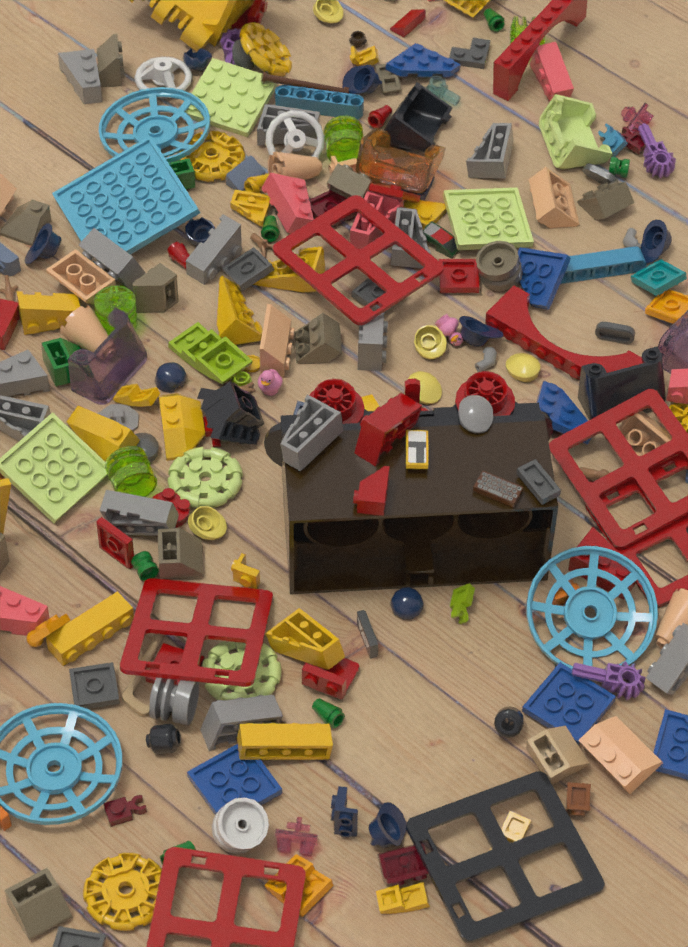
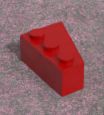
[354,393,422,466]
[568,527,635,600]

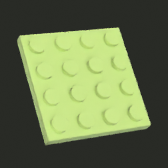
[185,58,278,137]
[443,187,534,250]
[0,412,112,524]

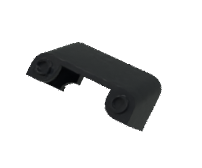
[378,82,453,153]
[577,346,666,420]

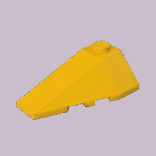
[253,246,325,292]
[217,276,263,345]
[66,406,140,474]

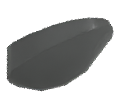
[232,40,254,70]
[129,433,159,464]

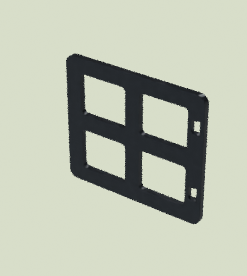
[406,771,605,943]

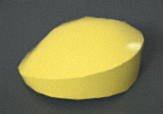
[313,0,344,23]
[414,325,447,360]
[506,353,540,382]
[408,371,442,404]
[188,506,227,540]

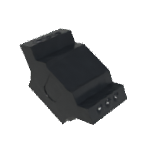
[197,382,264,445]

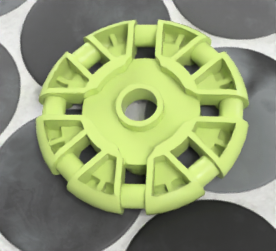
[167,447,243,508]
[202,641,282,700]

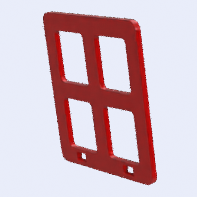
[273,195,444,326]
[549,389,688,549]
[585,453,688,608]
[120,578,273,687]
[146,847,306,947]

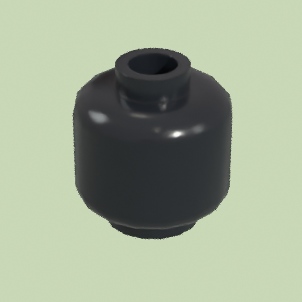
[494,706,524,738]
[146,724,181,755]

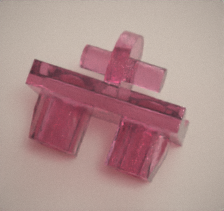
[621,102,654,133]
[275,816,319,857]

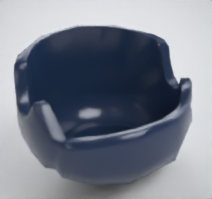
[183,48,212,71]
[185,217,216,246]
[154,362,187,393]
[390,587,424,620]

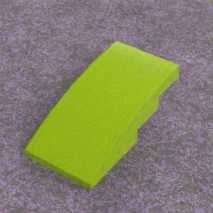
[168,322,253,384]

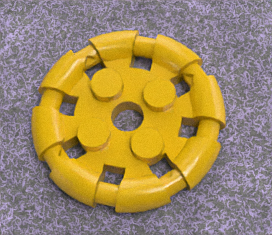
[240,22,292,77]
[178,131,245,182]
[83,853,162,931]

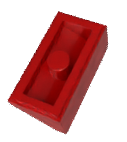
[390,9,426,37]

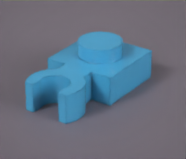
[598,123,628,156]

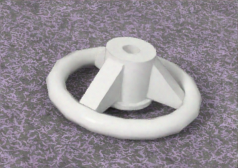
[134,56,192,98]
[265,110,325,159]

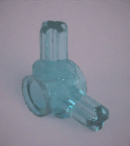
[425,76,461,105]

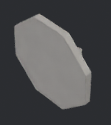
[98,404,139,431]

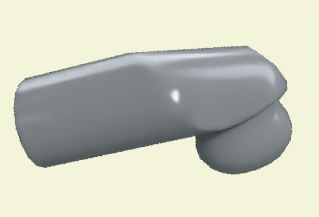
[623,228,641,249]
[475,347,497,372]

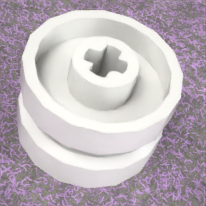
[212,798,269,854]

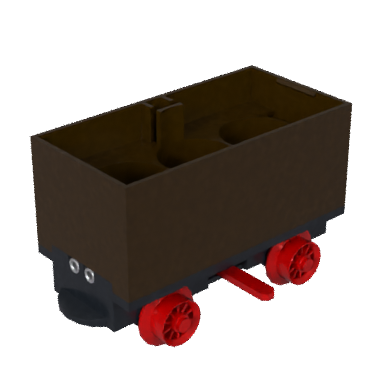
[264,371,558,595]

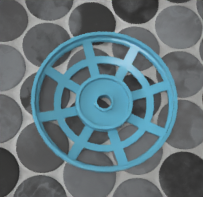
[99,87,210,163]
[526,546,658,669]
[0,703,123,825]

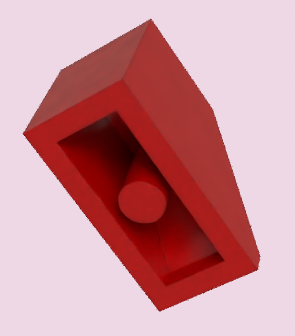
[353,466,390,516]

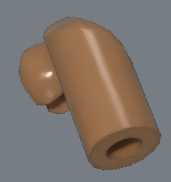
[580,467,609,481]

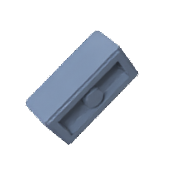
[226,155,265,191]

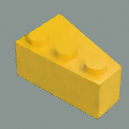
[16,291,80,335]
[265,608,345,670]

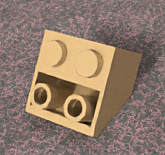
[526,726,589,785]

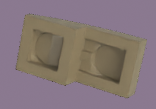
[375,64,401,94]

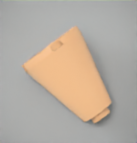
[268,152,322,180]
[60,305,115,359]
[655,588,688,648]

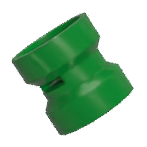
[609,156,630,178]
[131,551,159,581]

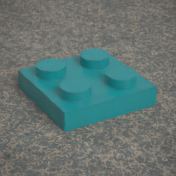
[631,259,687,296]

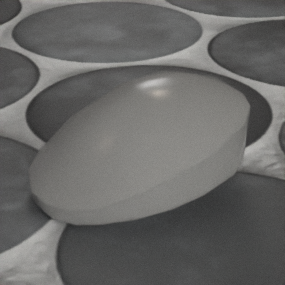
[458,395,493,433]

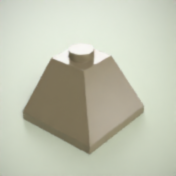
[0,200,52,246]

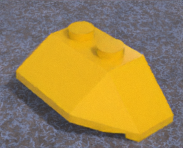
[158,393,205,461]

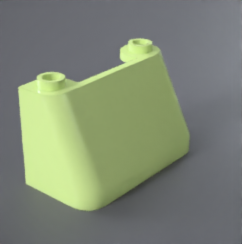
[539,94,612,169]

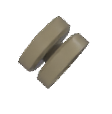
[476,241,523,292]

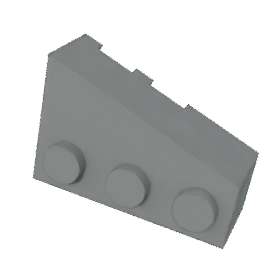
[257,104,320,146]
[391,207,431,269]
[79,228,146,292]
[358,313,388,371]
[0,350,49,397]
[280,394,344,471]
[200,695,283,751]

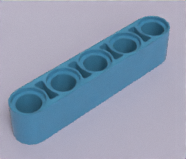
[275,85,364,120]
[560,247,647,284]

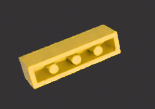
[46,591,134,666]
[237,723,333,760]

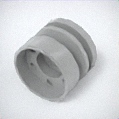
[149,678,200,726]

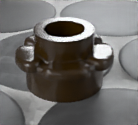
[349,31,367,47]

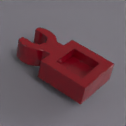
[620,126,646,154]
[103,795,147,827]

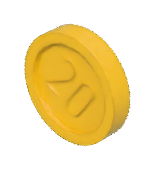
[244,355,260,373]

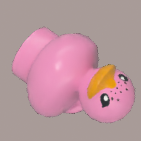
[435,314,463,346]
[258,369,283,396]

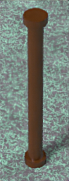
[261,72,349,93]

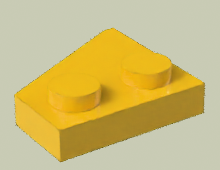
[230,189,271,227]
[403,200,447,229]

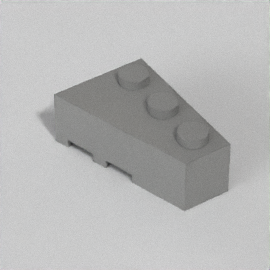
[58,49,102,104]
[466,123,514,179]
[186,214,242,285]
[0,395,51,441]
[100,490,179,535]
[646,623,688,695]

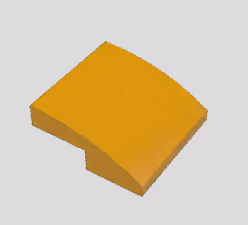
[265,854,334,917]

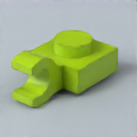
[449,583,475,624]

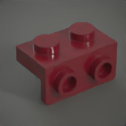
[377,843,428,886]

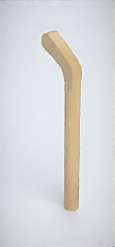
[122,634,164,717]

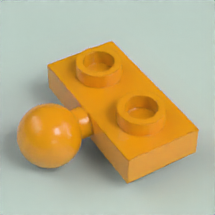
[26,613,71,647]

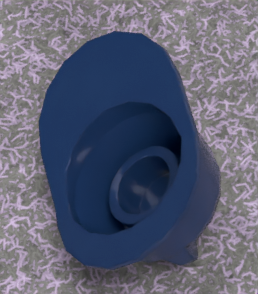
[342,65,382,94]
[641,219,672,264]
[25,223,62,264]
[459,316,503,347]
[369,802,406,848]

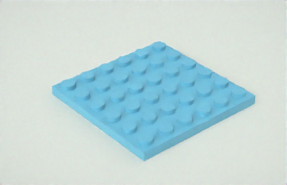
[52,136,200,263]

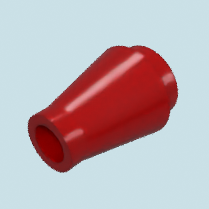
[368,105,392,128]
[167,241,190,269]

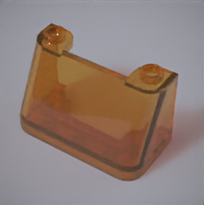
[356,128,446,193]

